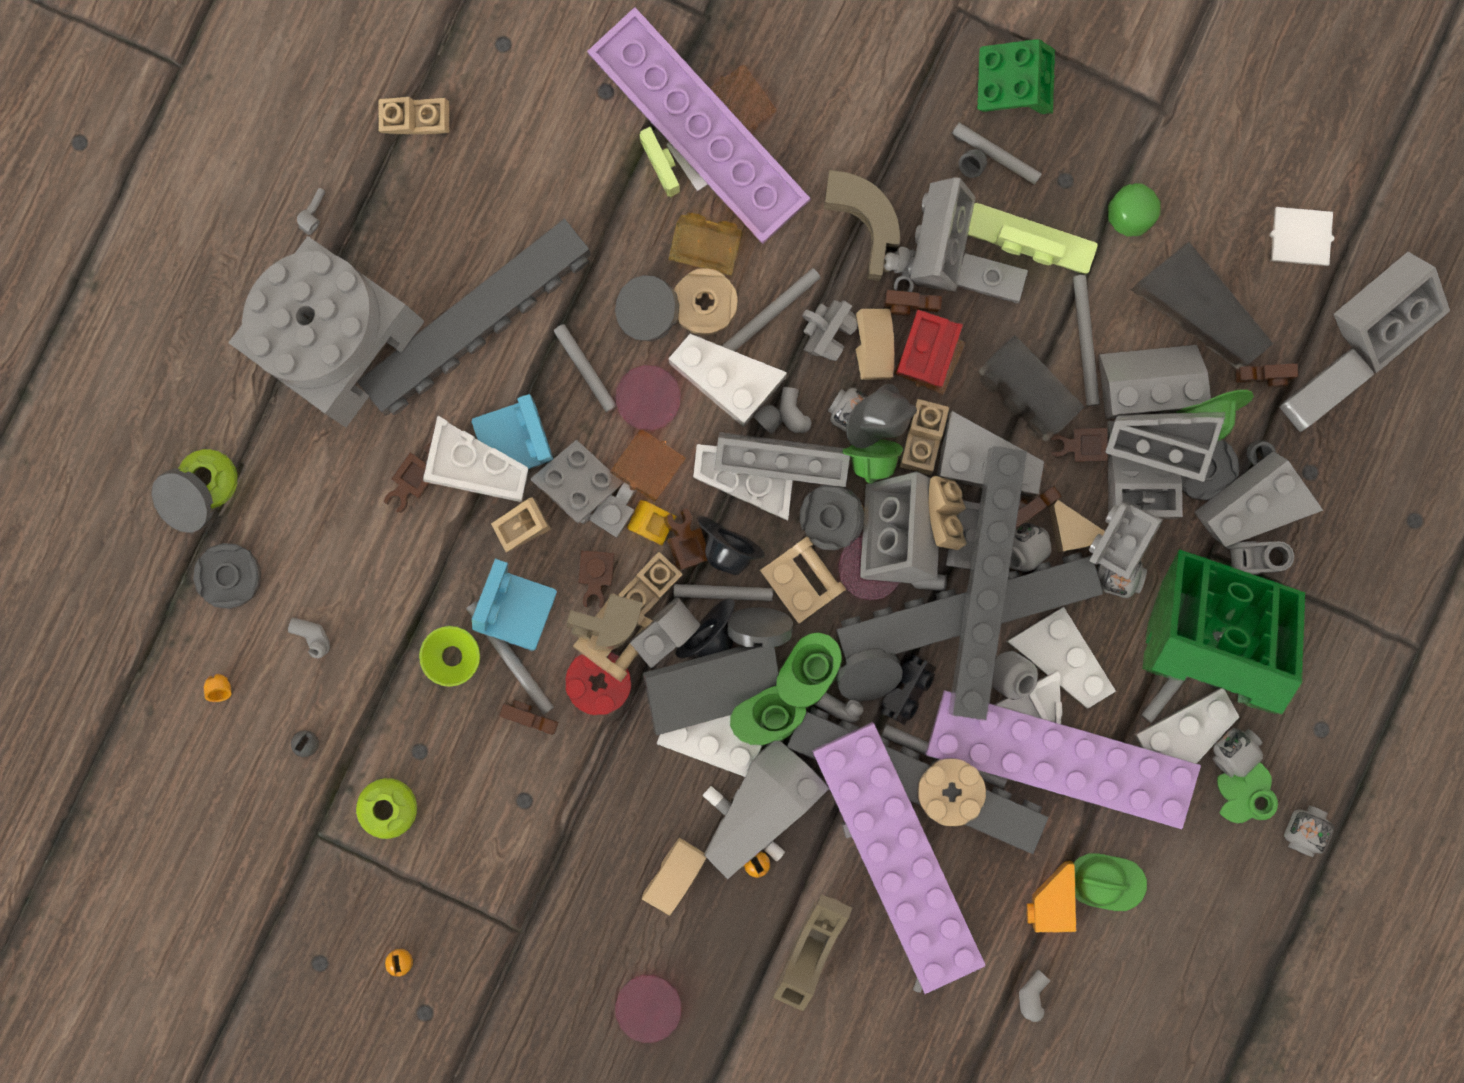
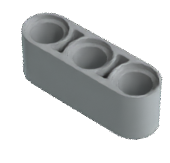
[1279,348,1374,432]

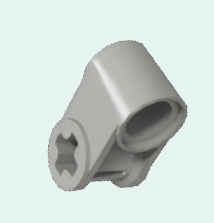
[1227,541,1294,575]

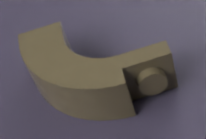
[824,170,900,281]
[773,894,852,1011]

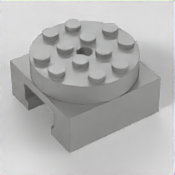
[228,236,425,428]

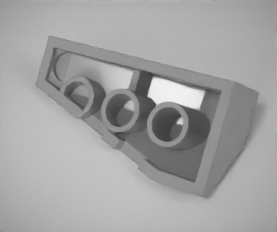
[704,741,829,879]

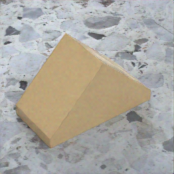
[491,497,552,552]
[1049,500,1105,553]

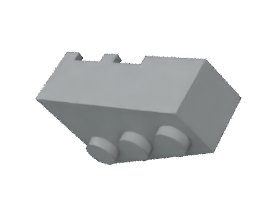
[937,411,1044,497]
[1105,412,1225,482]
[1194,451,1323,547]

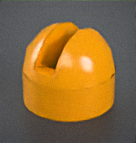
[204,674,232,702]
[744,851,770,878]
[385,949,413,977]

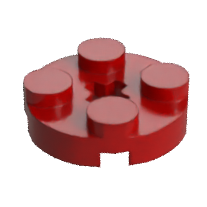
[565,652,632,715]

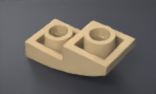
[379,97,449,134]
[856,309,894,380]
[900,399,949,475]
[928,476,967,550]
[618,552,683,616]
[642,838,706,916]

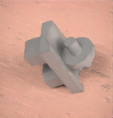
[802,300,858,361]

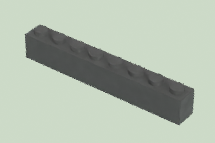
[357,218,591,416]
[948,446,1027,720]
[835,552,1103,665]
[786,706,1049,854]

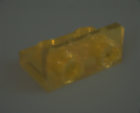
[669,213,744,276]

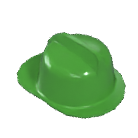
[1177,390,1254,441]
[842,439,903,484]
[776,633,842,708]
[730,686,806,745]
[1074,853,1147,911]

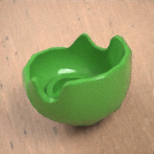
[1108,183,1161,236]

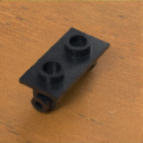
[881,654,936,726]

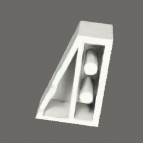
[669,334,787,427]

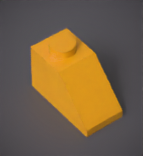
[1026,861,1076,932]

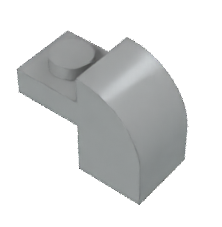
[629,597,700,668]

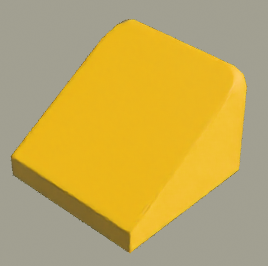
[627,500,676,546]

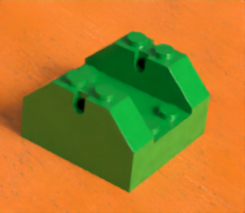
[1142,549,1305,714]

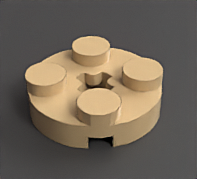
[674,268,738,335]
[917,758,986,826]

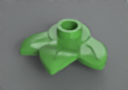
[1217,763,1278,823]

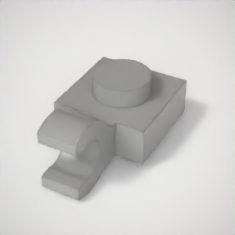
[589,478,639,538]

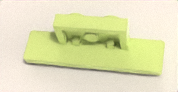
[968,203,1098,274]

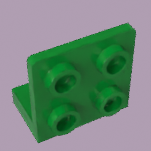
[977,39,1055,115]

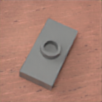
[957,253,1028,303]

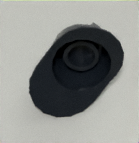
[697,516,765,575]
[675,599,735,659]

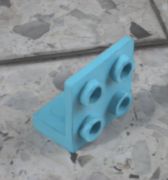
[472,394,554,469]
[472,559,557,651]

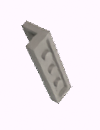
[714,432,850,487]

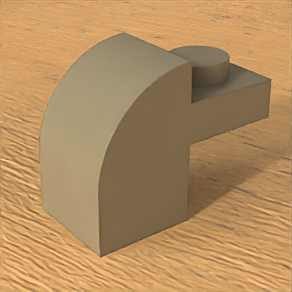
[566,594,643,651]

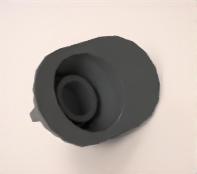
[846,384,917,448]

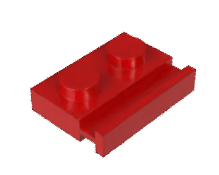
[896,310,963,388]

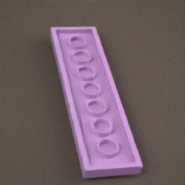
[587,7,811,244]
[925,690,1201,829]
[812,722,986,994]

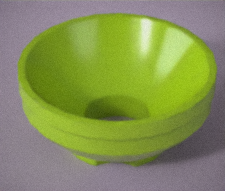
[178,449,238,509]
[419,626,480,687]
[356,778,417,839]

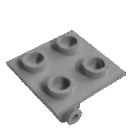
[531,440,623,524]

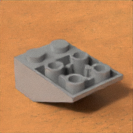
[1107,421,1183,520]

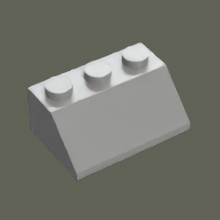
[908,178,976,292]
[1334,252,1450,373]
[1098,345,1211,420]
[860,472,939,583]

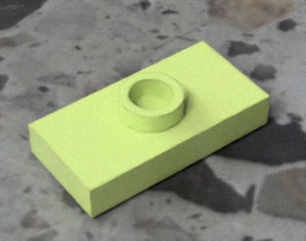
[639,127,680,197]

